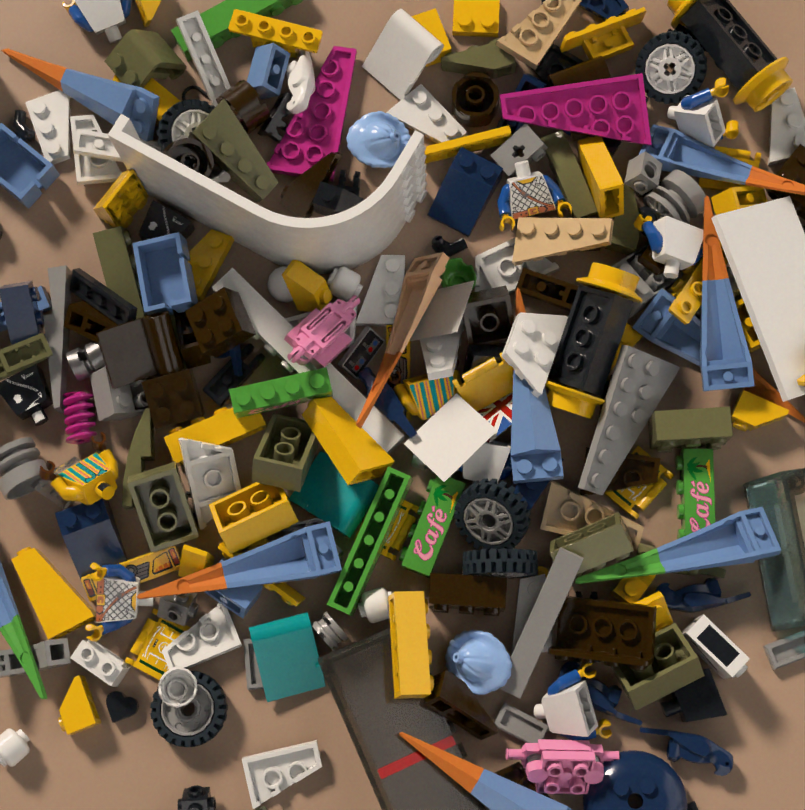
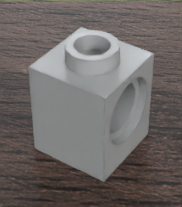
[624,151,663,195]

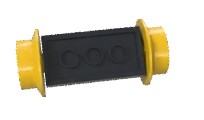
[667,0,793,112]
[545,262,643,419]

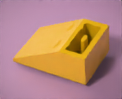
[93,169,149,228]

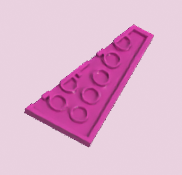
[266,46,357,182]
[500,73,652,146]

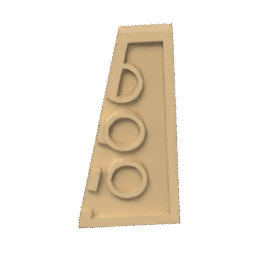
[496,0,582,70]
[512,217,614,266]
[540,480,644,552]

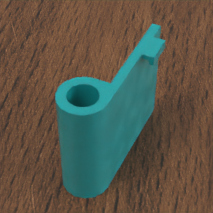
[289,451,379,538]
[249,612,326,702]

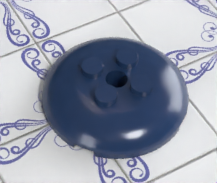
[583,750,688,810]

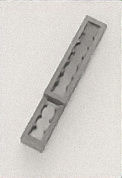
[43,265,72,413]
[499,547,584,698]

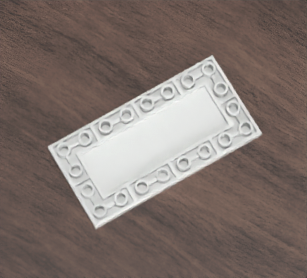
[711,196,805,402]

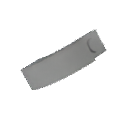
[0,638,71,678]

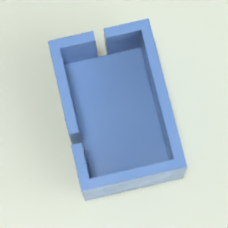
[0,123,60,209]
[132,232,198,315]

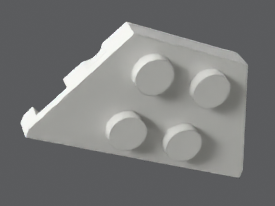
[475,237,559,294]
[502,312,568,398]
[178,438,241,530]

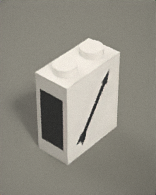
[682,615,750,679]

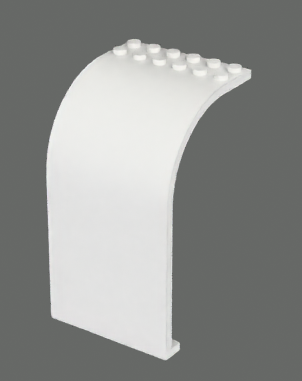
[108,114,427,274]

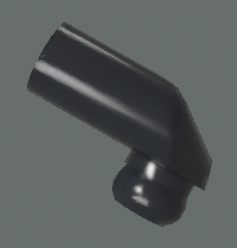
[13,110,35,142]
[432,236,468,257]

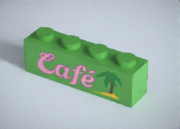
[229,367,333,418]
[675,449,715,539]
[399,476,466,579]

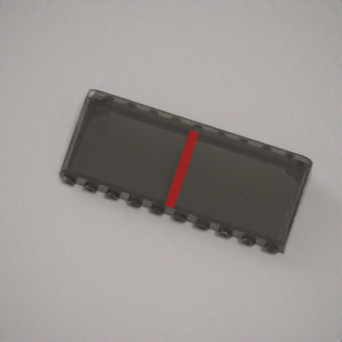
[318,627,486,810]

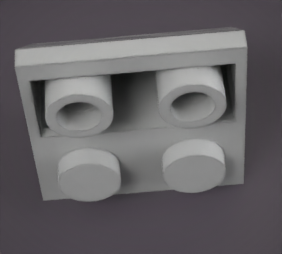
[90,366,149,422]

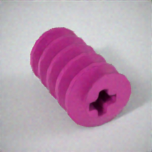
[63,391,97,444]

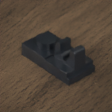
[257,92,293,141]

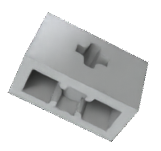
[490,123,548,178]

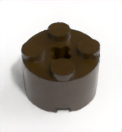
[452,72,499,127]
[216,80,270,134]
[162,138,214,178]

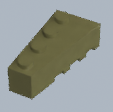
[188,99,279,203]
[93,226,147,319]

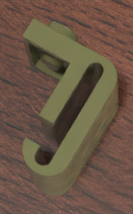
[104,29,187,88]

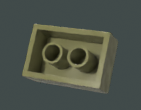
[648,407,733,453]
[252,413,319,492]
[127,461,199,553]
[550,512,633,580]
[611,623,705,710]

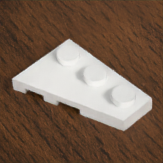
[386,84,467,143]

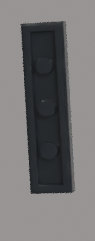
[70,268,138,325]

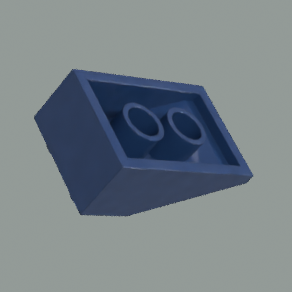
[427,147,503,237]
[55,498,128,579]

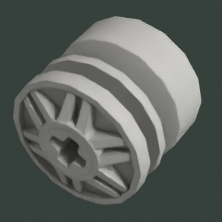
[643,169,706,224]
[0,437,49,500]

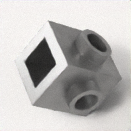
[157,593,199,626]

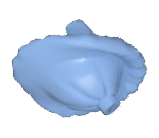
[346,111,411,169]
[445,629,512,695]

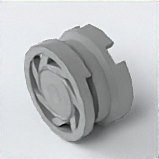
[311,612,349,651]

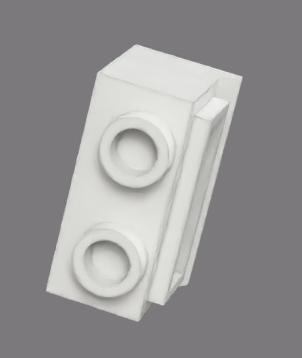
[70,639,132,687]

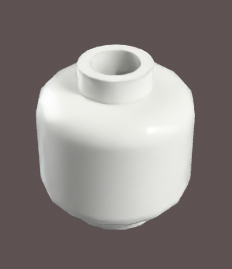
[327,266,363,301]
[358,587,392,623]
[0,728,30,767]

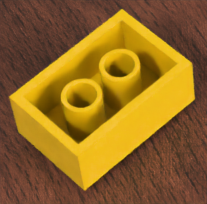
[209,482,299,554]

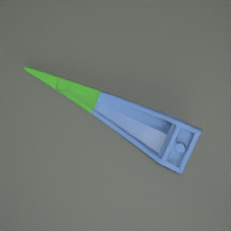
[575,506,781,584]
[0,561,47,699]

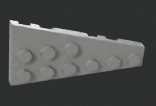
[578,345,681,495]

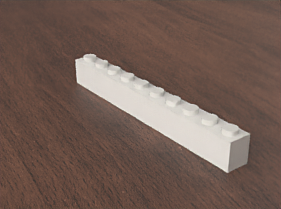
[212,267,404,454]

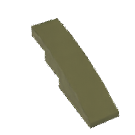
[540,130,598,218]
[0,333,53,381]
[122,408,155,510]

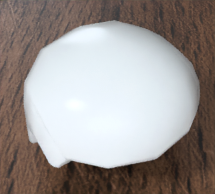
[267,266,293,303]
[158,667,197,708]

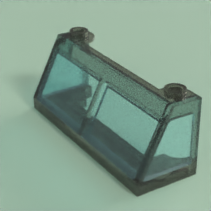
[743,468,805,632]

